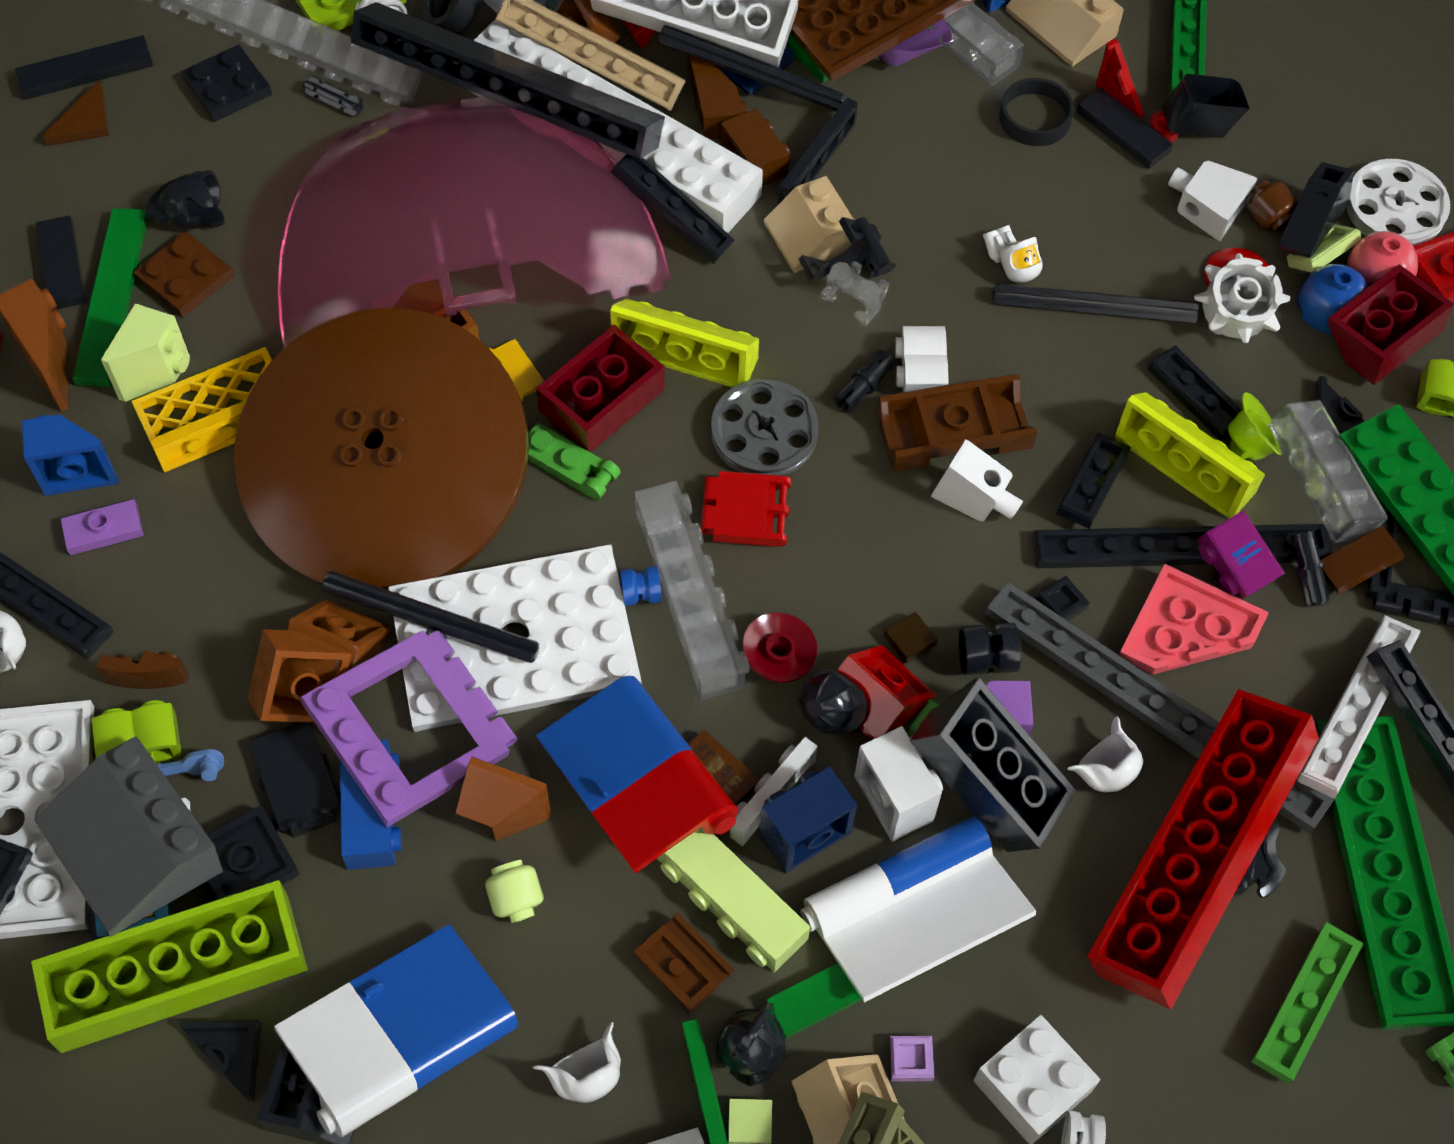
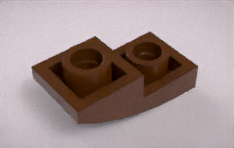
[96,650,189,689]

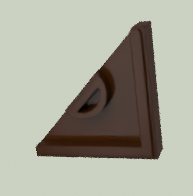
[43,82,109,146]

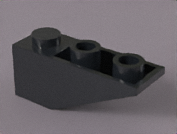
[1278,162,1354,258]

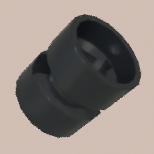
[959,623,1021,675]

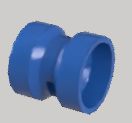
[620,566,662,607]

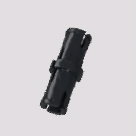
[834,350,895,413]

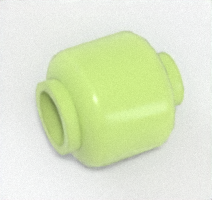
[485,860,544,923]

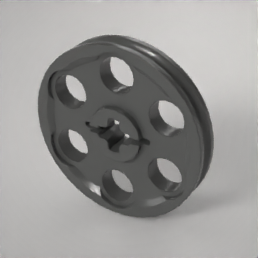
[711,379,819,476]

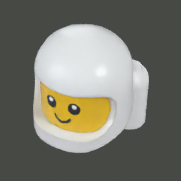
[983,225,1043,283]

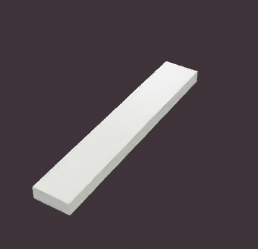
[1297,615,1421,799]

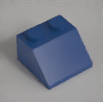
[22,414,119,496]

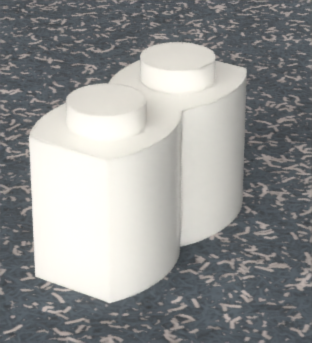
[895,326,948,392]

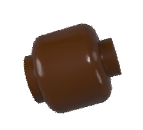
[1247,180,1298,232]

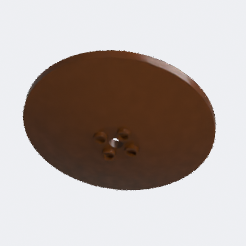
[234,308,529,590]

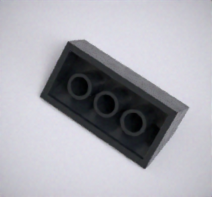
[910,678,1076,852]

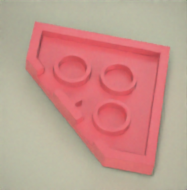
[1119,564,1269,675]

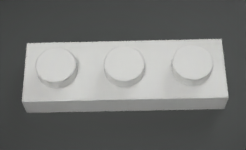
[730,737,818,846]

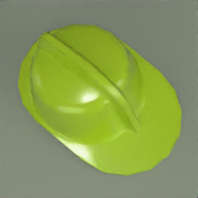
[1228,392,1282,461]

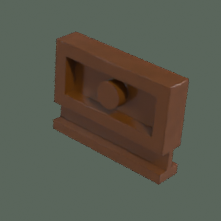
[633,912,734,1015]

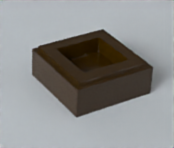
[884,611,938,664]

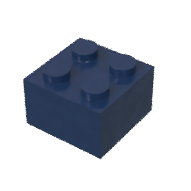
[759,766,857,874]

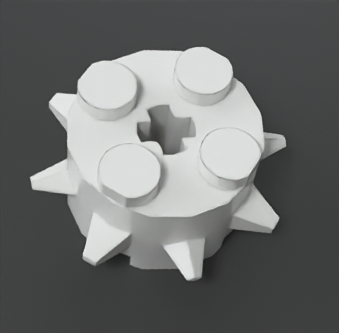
[1194,253,1290,343]

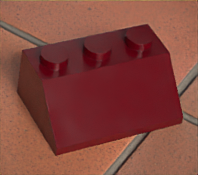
[1327,264,1454,385]

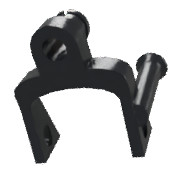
[798,217,896,282]

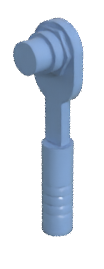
[156,749,224,781]

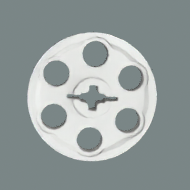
[1346,159,1450,246]

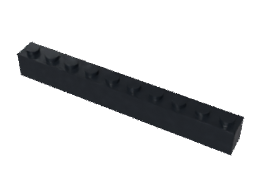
[350,2,665,159]

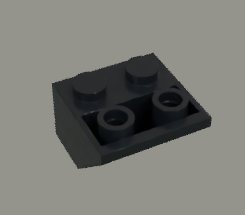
[257,1043,355,1144]

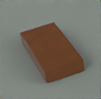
[1320,525,1404,595]

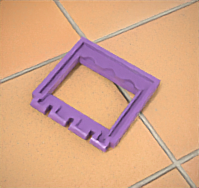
[301,630,517,827]

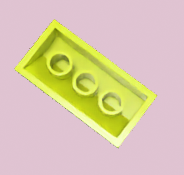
[610,298,759,388]
[1114,392,1265,519]

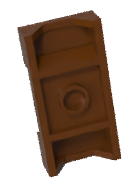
[877,374,1037,472]

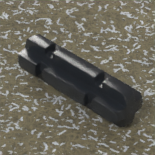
[303,75,364,116]

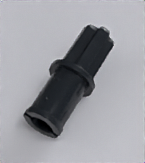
[1290,531,1329,607]

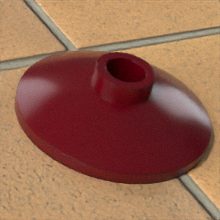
[742,612,818,683]

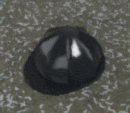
[799,670,868,734]

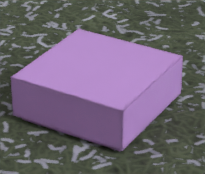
[889,1036,934,1081]

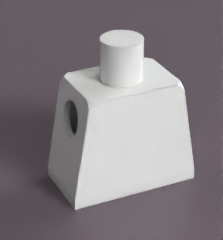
[1168,161,1257,241]
[931,440,1023,521]

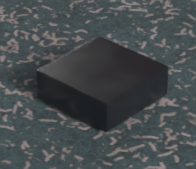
[1036,576,1090,621]

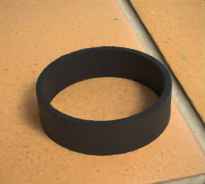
[999,78,1074,146]

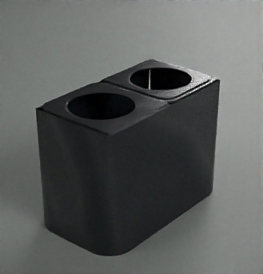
[1161,74,1250,138]

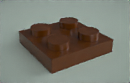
[133,231,234,318]

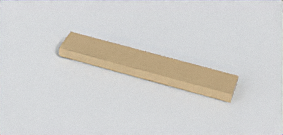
[495,0,686,111]

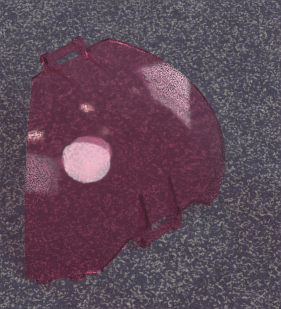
[278,97,671,348]

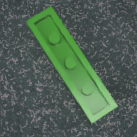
[1251,922,1363,1084]

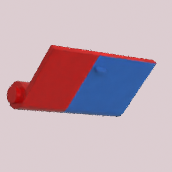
[536,675,738,873]

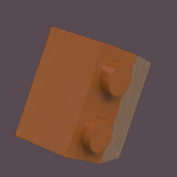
[0,278,68,412]

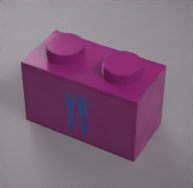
[1197,510,1285,600]

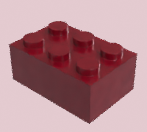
[536,325,665,452]

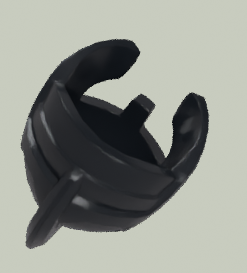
[146,170,225,230]
[717,1003,786,1086]

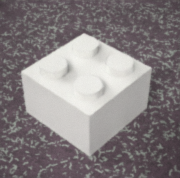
[854,726,943,842]
[973,1015,1101,1144]

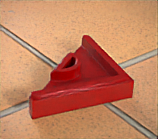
[1096,38,1144,119]

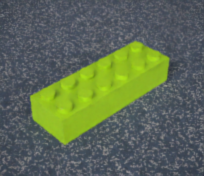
[31,880,308,1053]

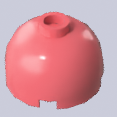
[1346,231,1418,287]

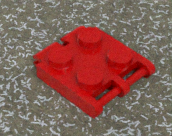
[700,471,791,547]

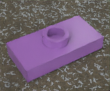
[61,499,144,556]

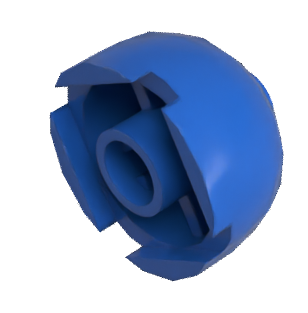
[1296,264,1368,334]

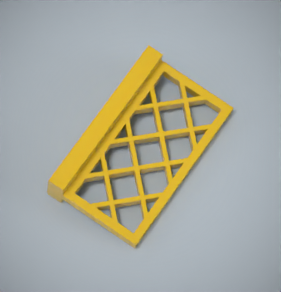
[131,347,272,473]

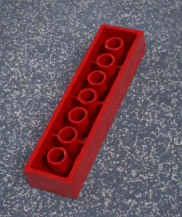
[1087,689,1319,1010]

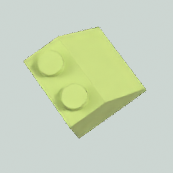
[101,304,190,402]

